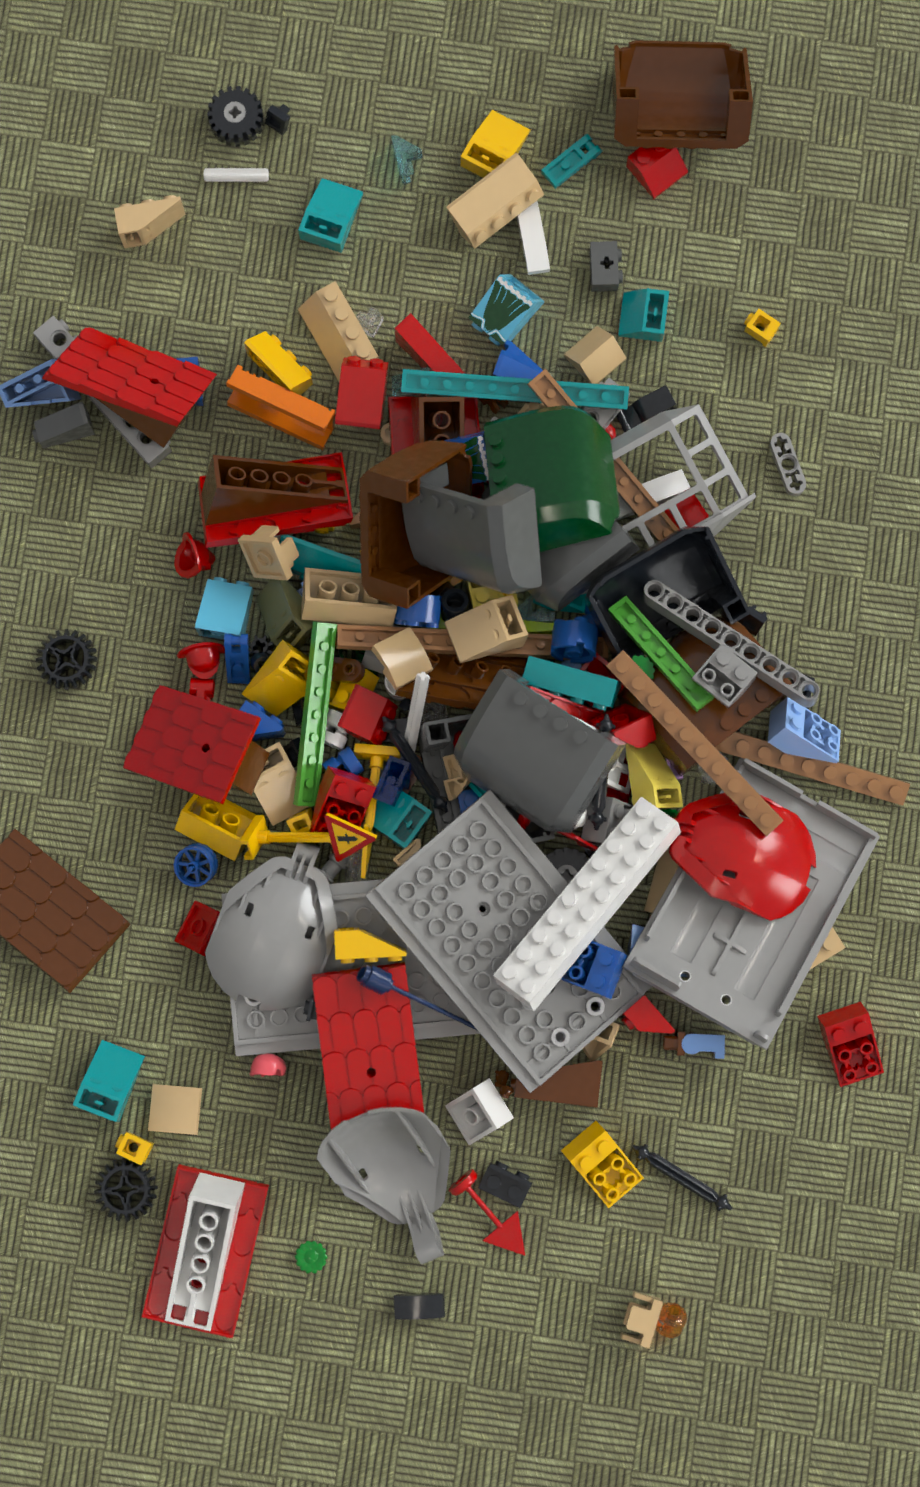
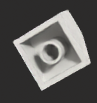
[445,1078,514,1145]

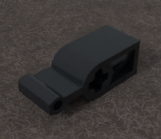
[616,385,677,433]

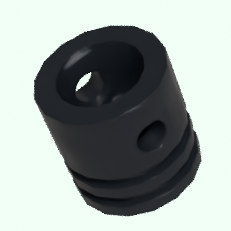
[441,588,469,622]

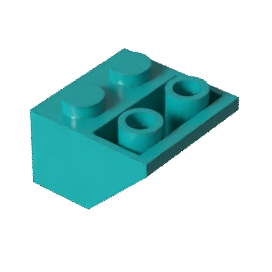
[618,288,669,342]

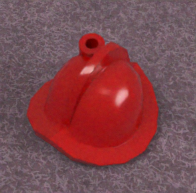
[174,531,216,579]
[177,642,225,679]

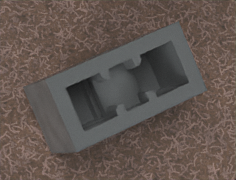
[589,241,623,292]

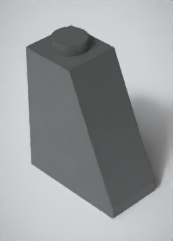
[32,402,95,449]

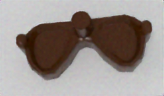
[494,1070,513,1099]

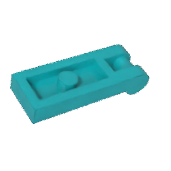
[541,134,602,189]

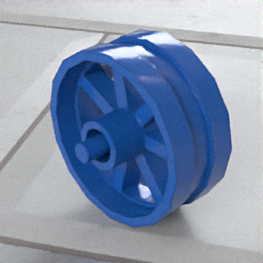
[173,843,218,887]

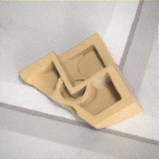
[443,754,470,801]

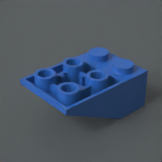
[560,941,628,999]

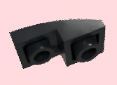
[394,1293,445,1320]

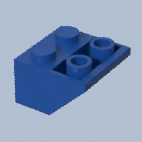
[239,700,286,741]

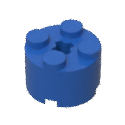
[394,595,442,628]
[550,617,599,664]

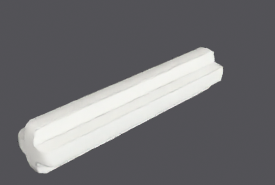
[203,168,269,182]

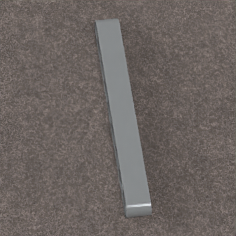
[644,580,820,707]

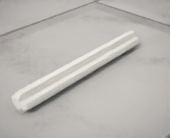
[400,672,430,762]

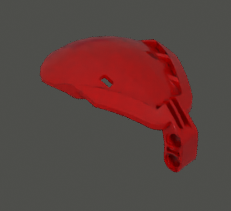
[669,793,816,921]

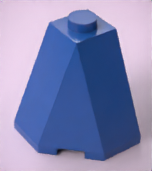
[493,340,543,379]

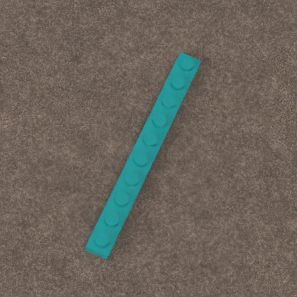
[401,369,629,409]

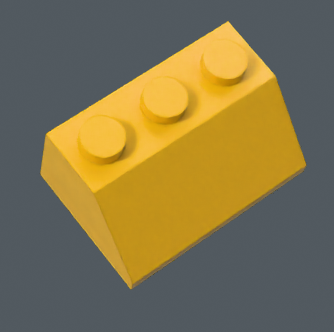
[244,331,313,395]
[174,794,256,861]

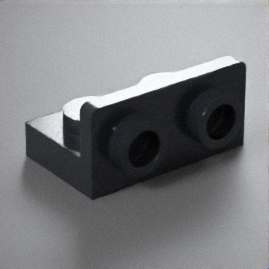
[478,1160,532,1208]

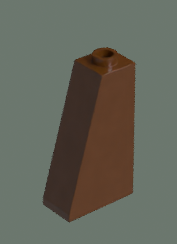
[510,1060,603,1108]

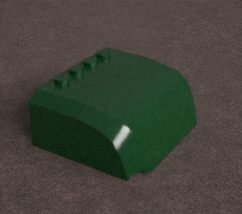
[484,405,620,552]

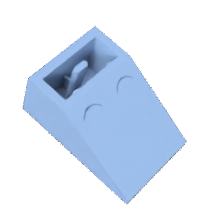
[768,697,841,763]

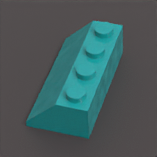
[279,534,361,581]
[523,656,622,711]

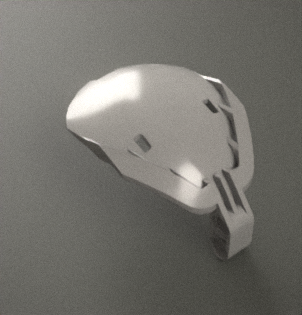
[205,843,338,1011]
[316,1107,451,1264]

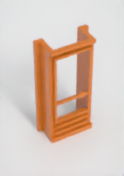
[226,365,335,450]

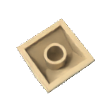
[564,326,626,384]

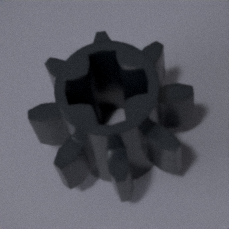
[248,635,275,663]

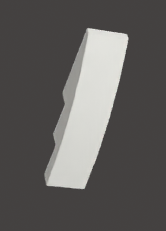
[517,201,550,275]
[616,469,690,521]

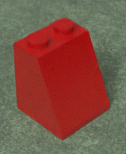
[335,356,389,429]

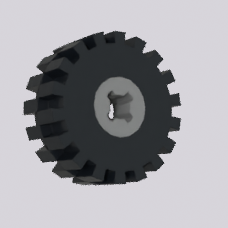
[207,86,264,147]
[546,847,589,884]

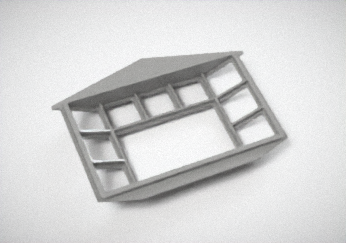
[581,404,756,595]

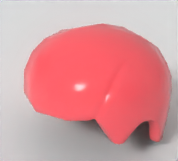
[250,1053,287,1077]

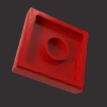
[174,900,220,957]

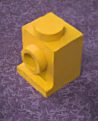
[744,309,781,347]
[286,807,314,832]
[115,1132,154,1165]

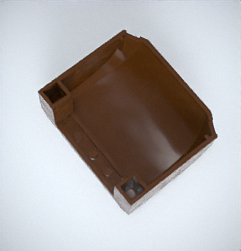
[613,40,753,150]
[359,441,472,609]
[617,616,792,776]

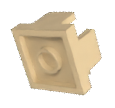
[238,525,299,581]
[620,1291,663,1349]

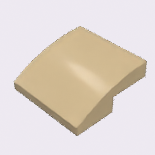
[372,627,433,690]
[148,1084,202,1135]

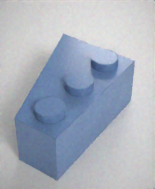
[0,358,81,408]

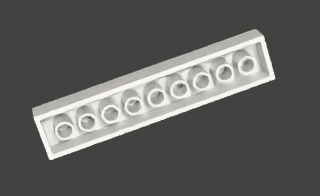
[493,797,681,1011]

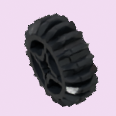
[36,629,98,690]
[94,1158,158,1222]

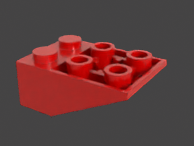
[309,766,376,844]
[817,1002,884,1087]

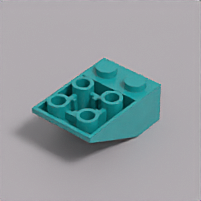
[298,178,364,253]
[363,777,433,850]
[73,1040,145,1122]

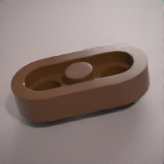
[331,657,365,684]

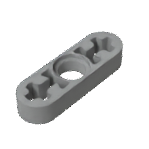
[769,433,806,496]

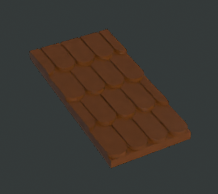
[395,652,556,709]
[0,829,130,993]

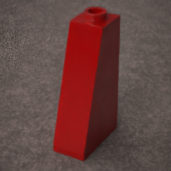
[394,313,465,374]

